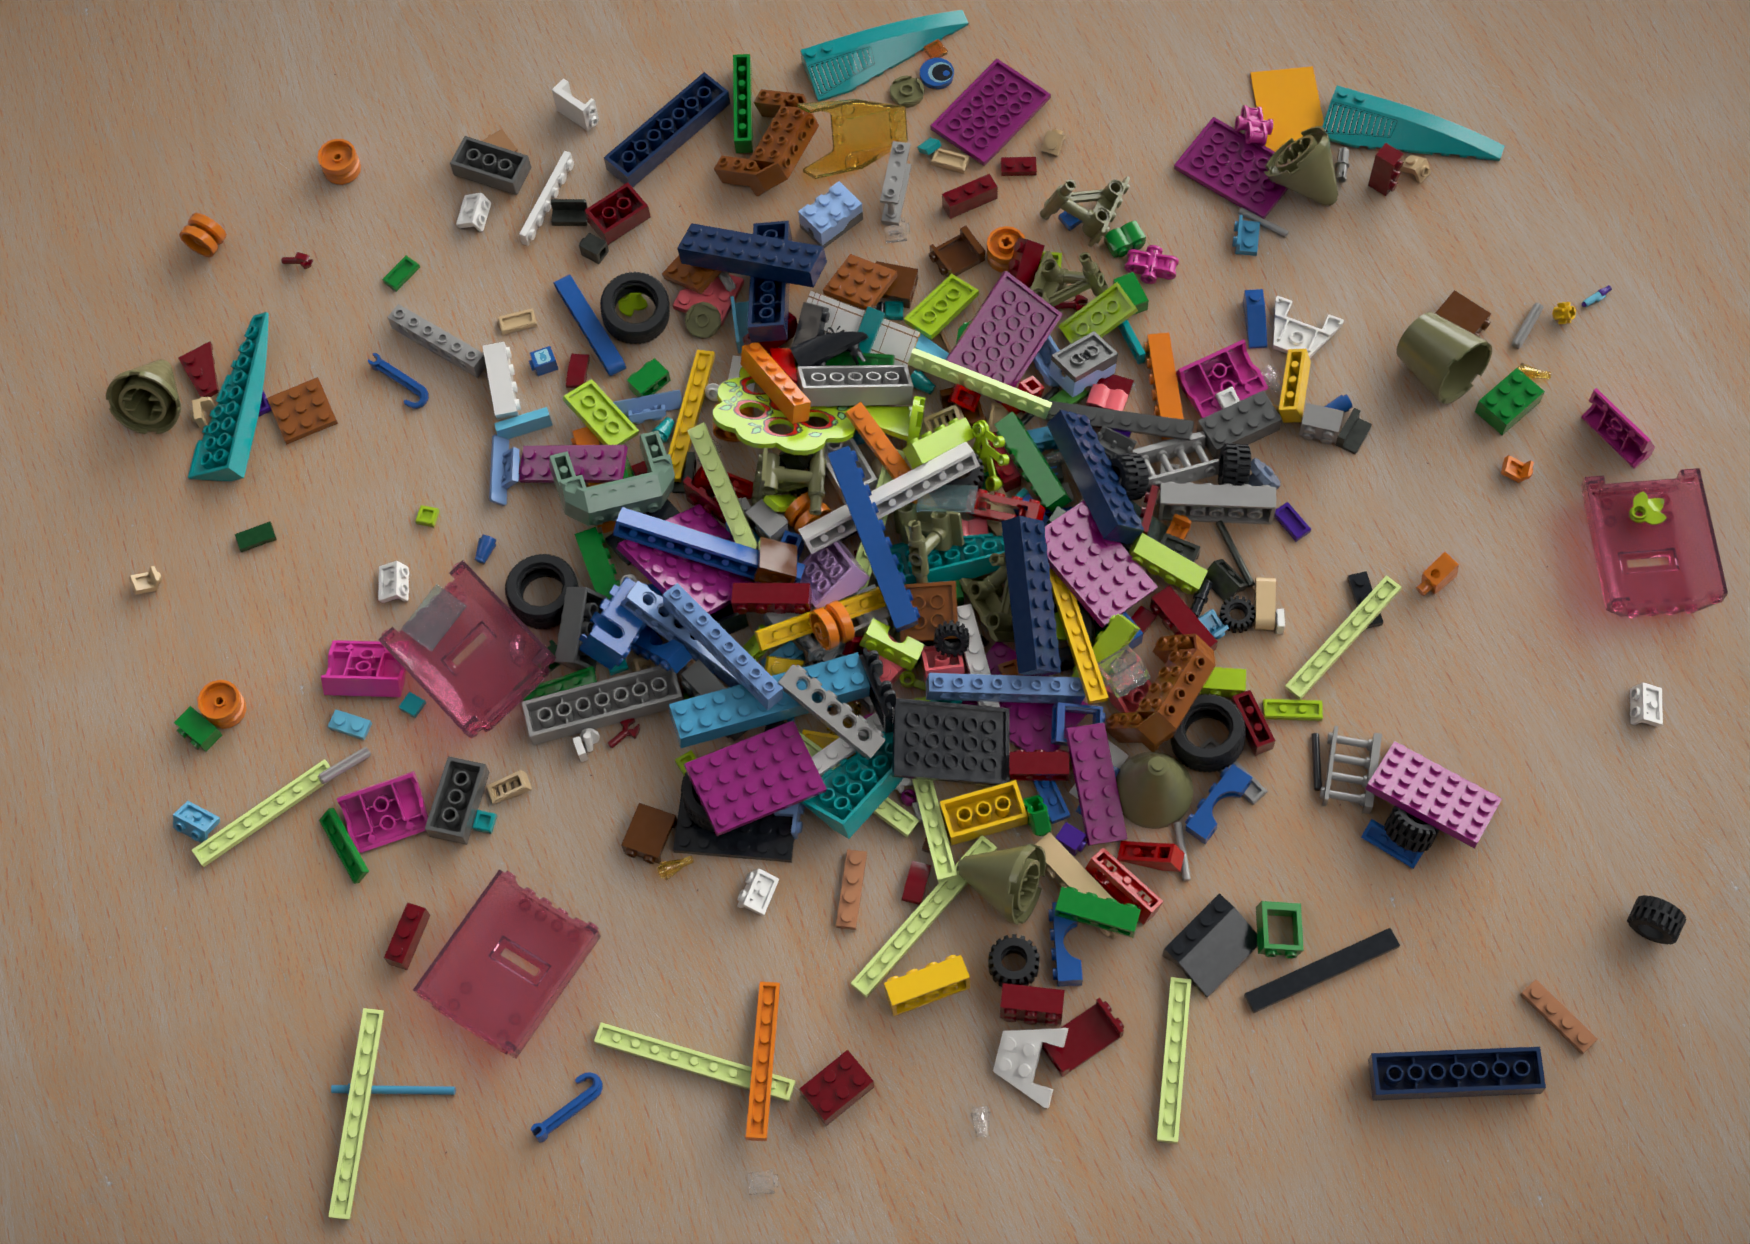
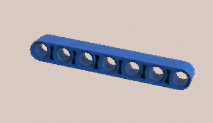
[553,274,627,377]

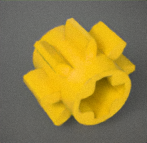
[1552,302,1576,324]

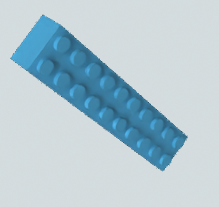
[669,652,870,748]

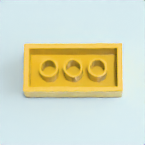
[940,780,1028,846]
[884,955,970,1016]

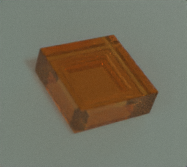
[924,39,948,59]

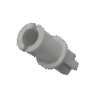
[1335,147,1350,183]

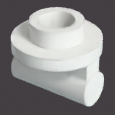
[705,383,719,401]
[580,728,600,752]
[895,778,913,793]

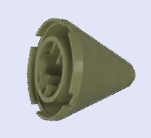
[1264,126,1339,206]
[106,359,181,434]
[1116,752,1193,829]
[957,844,1046,925]

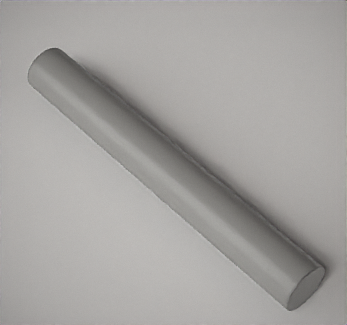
[1238,207,1289,238]
[1174,822,1191,882]

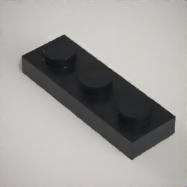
[1347,571,1384,629]

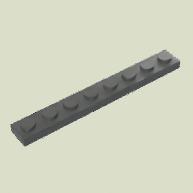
[1044,400,1194,441]

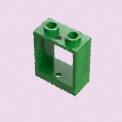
[1256,901,1304,959]

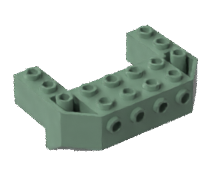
[549,431,675,526]

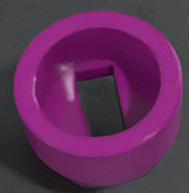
[901,789,917,806]

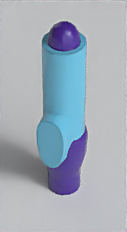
[1582,285,1612,307]

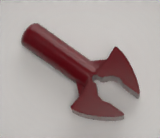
[281,252,313,269]
[1054,294,1088,312]
[608,718,640,748]

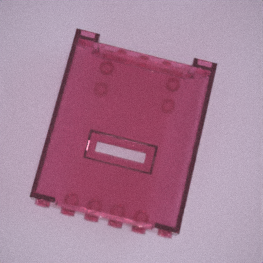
[1581,468,1728,618]
[378,560,556,738]
[413,869,601,1059]

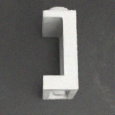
[552,79,599,131]

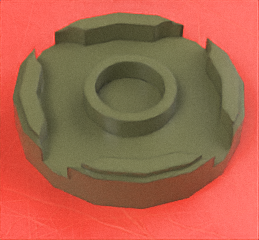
[890,75,924,108]
[685,302,721,339]

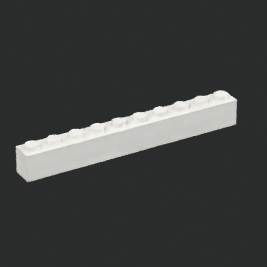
[798,442,980,554]

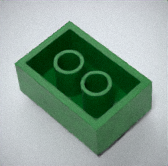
[1475,368,1545,435]

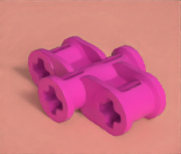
[1234,105,1273,146]
[1124,245,1179,284]

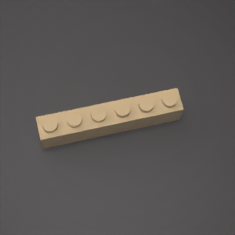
[1035,832,1120,940]

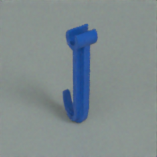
[368,353,429,409]
[531,1072,603,1143]

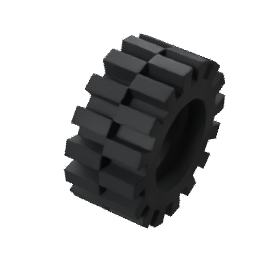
[1219,596,1256,633]
[934,620,969,657]

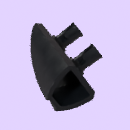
[790,331,869,366]

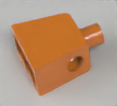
[1416,552,1459,596]

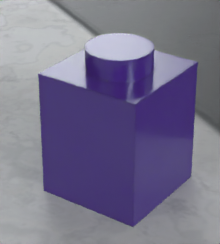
[1055,822,1087,857]

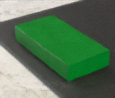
[382,255,420,292]

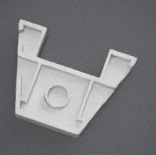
[1273,296,1344,358]
[993,1028,1068,1108]

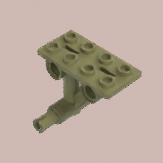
[1040,176,1130,247]
[1030,251,1108,307]
[751,445,827,515]
[893,503,964,584]
[959,552,1015,642]

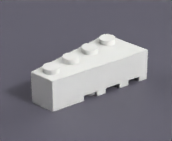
[483,342,521,420]

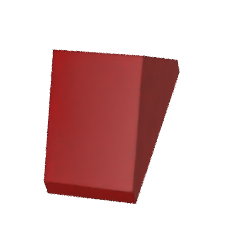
[948,384,981,412]

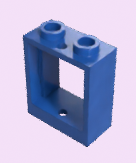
[1051,702,1106,746]

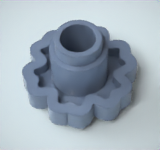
[1248,458,1281,490]

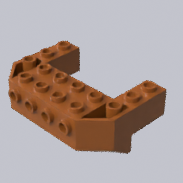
[714,89,819,196]
[1105,634,1216,752]

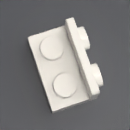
[456,193,491,232]
[378,561,409,603]
[1630,683,1663,727]
[737,868,779,916]

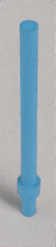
[331,1083,456,1096]

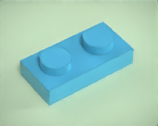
[328,709,372,740]

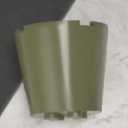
[1396,312,1492,404]

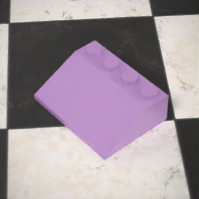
[800,540,870,608]

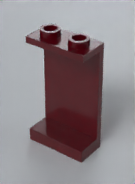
[1042,997,1124,1077]

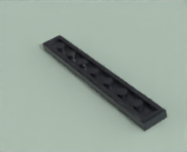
[1244,928,1400,1013]

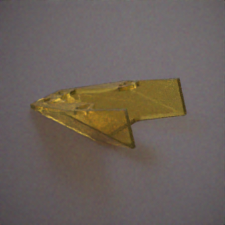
[797,99,908,179]

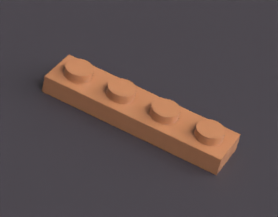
[836,849,867,930]
[1520,979,1598,1054]

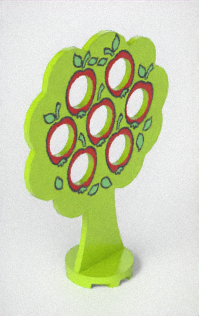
[713,358,926,455]

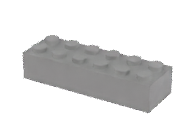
[797,365,913,407]
[1158,482,1276,524]

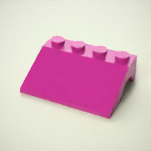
[1176,339,1269,418]
[1581,388,1655,469]
[321,640,409,697]
[337,771,429,853]

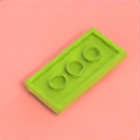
[904,274,979,340]
[1058,282,1138,344]
[563,379,639,445]

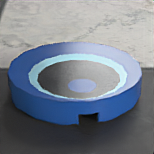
[920,58,954,89]

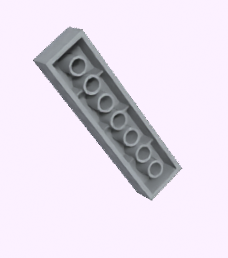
[522,665,683,745]

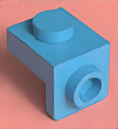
[1198,609,1229,640]

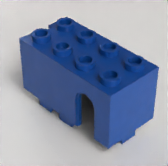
[579,577,648,670]

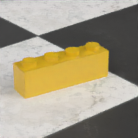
[1279,348,1311,423]

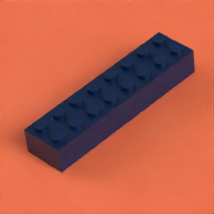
[604,72,730,187]
[747,220,792,343]
[677,223,827,288]
[1047,410,1144,545]
[1001,516,1061,676]
[1368,1046,1546,1101]

